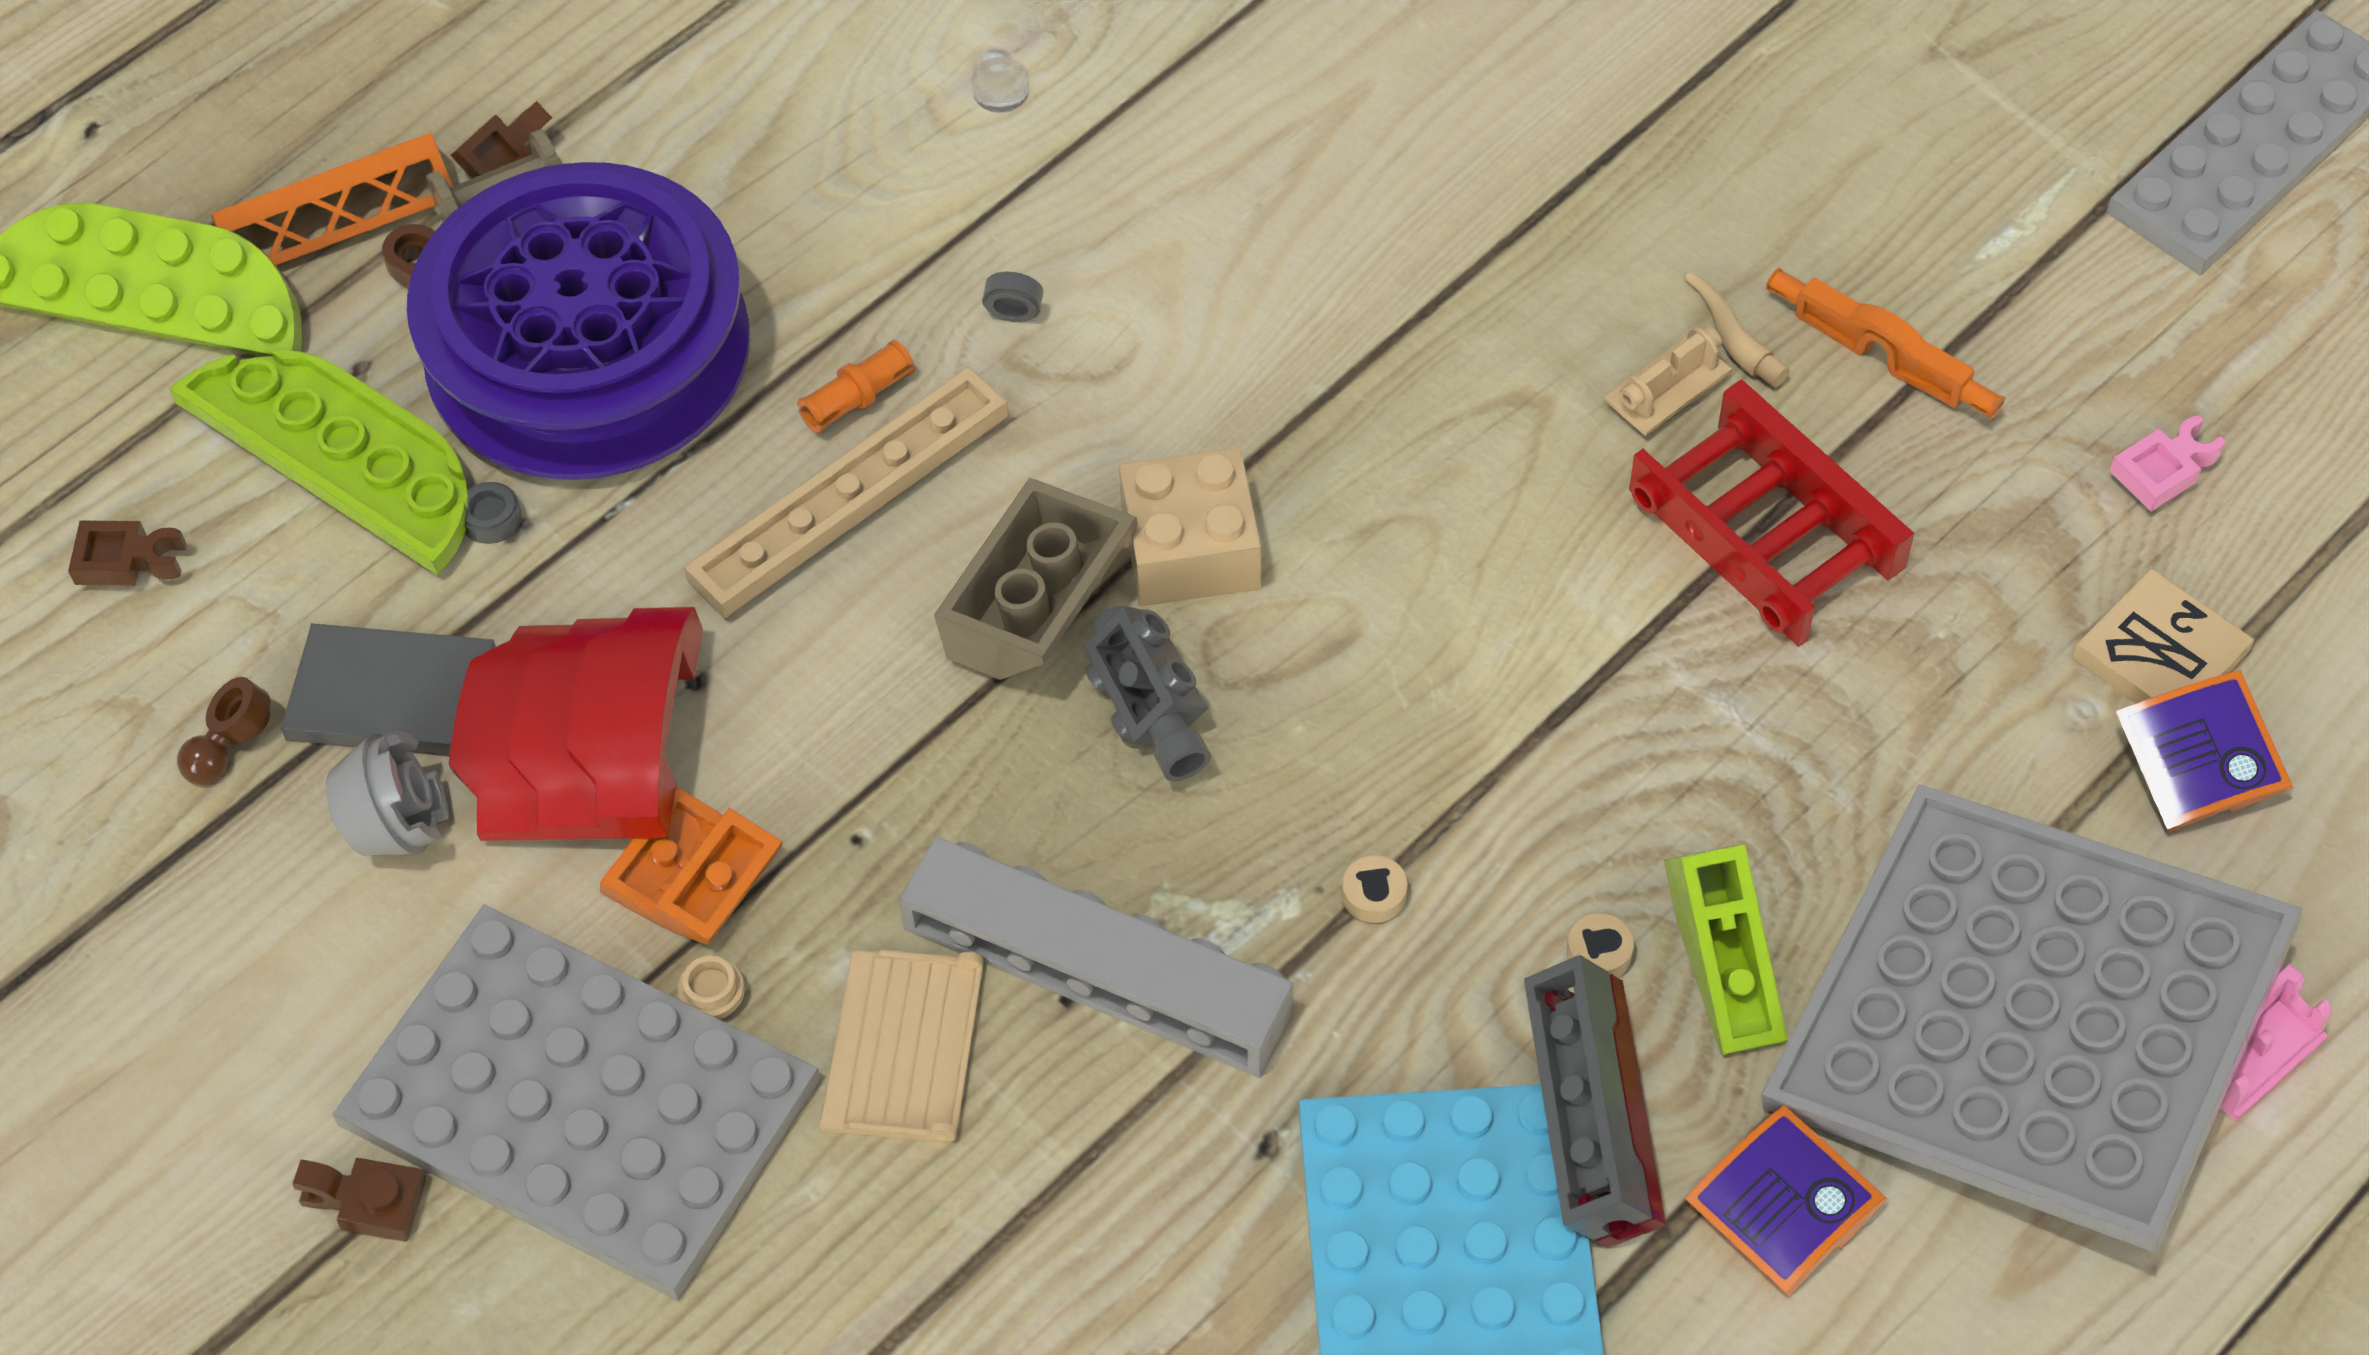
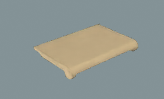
[820,950,984,1143]

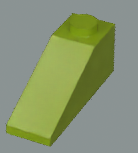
[1664,844,1788,1055]

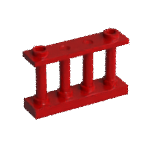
[1629,379,1915,647]

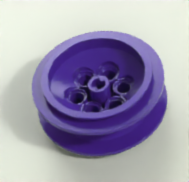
[407,162,750,480]

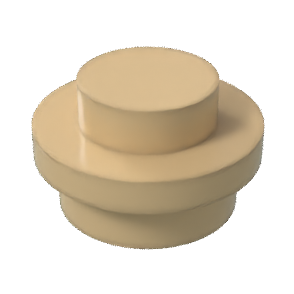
[677,955,745,1019]

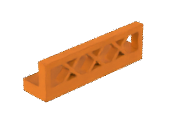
[210,133,453,265]

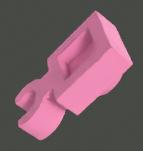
[2109,416,2226,512]

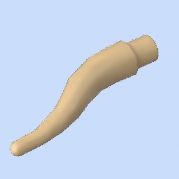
[1685,272,1790,388]

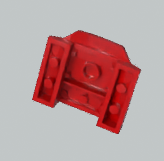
[449,607,703,841]

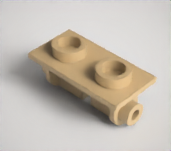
[1604,326,1732,436]

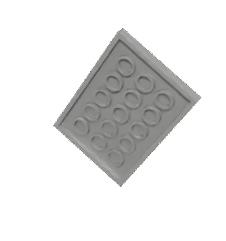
[333,904,821,1301]

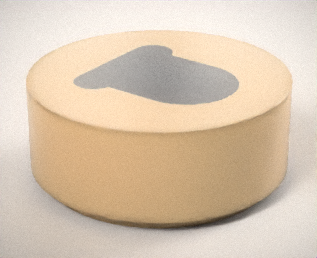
[1342,855,1407,923]
[1567,913,1634,978]

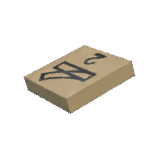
[2072,568,2255,704]

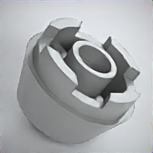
[326,730,449,856]

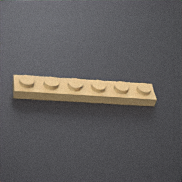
[684,367,1009,618]

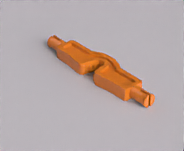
[1766,268,2005,419]

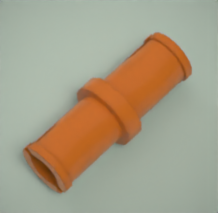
[797,340,915,433]

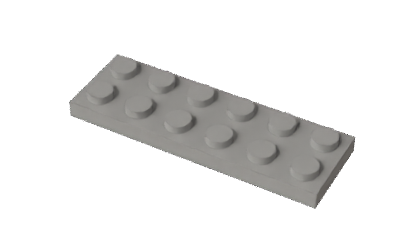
[2106,9,2369,276]

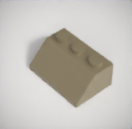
[934,477,1138,680]

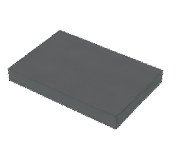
[281,623,496,755]

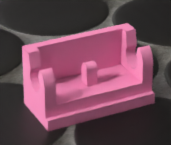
[2220,964,2332,1122]

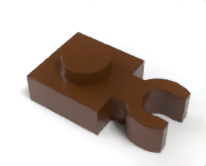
[68,520,187,586]

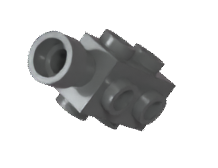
[1083,605,1211,781]

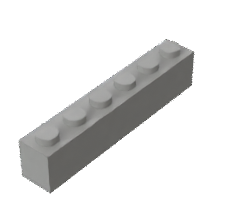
[899,836,1293,1078]

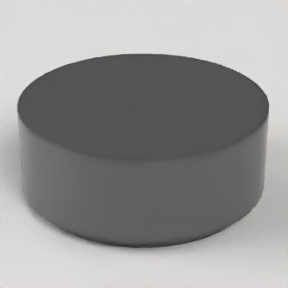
[982,271,1044,322]
[461,482,522,544]

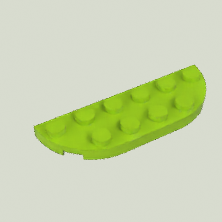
[0,203,303,357]
[169,349,468,576]

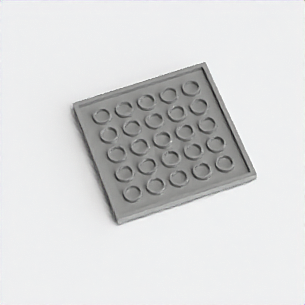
[1761,784,2302,1254]

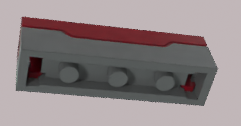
[1524,955,1666,1248]

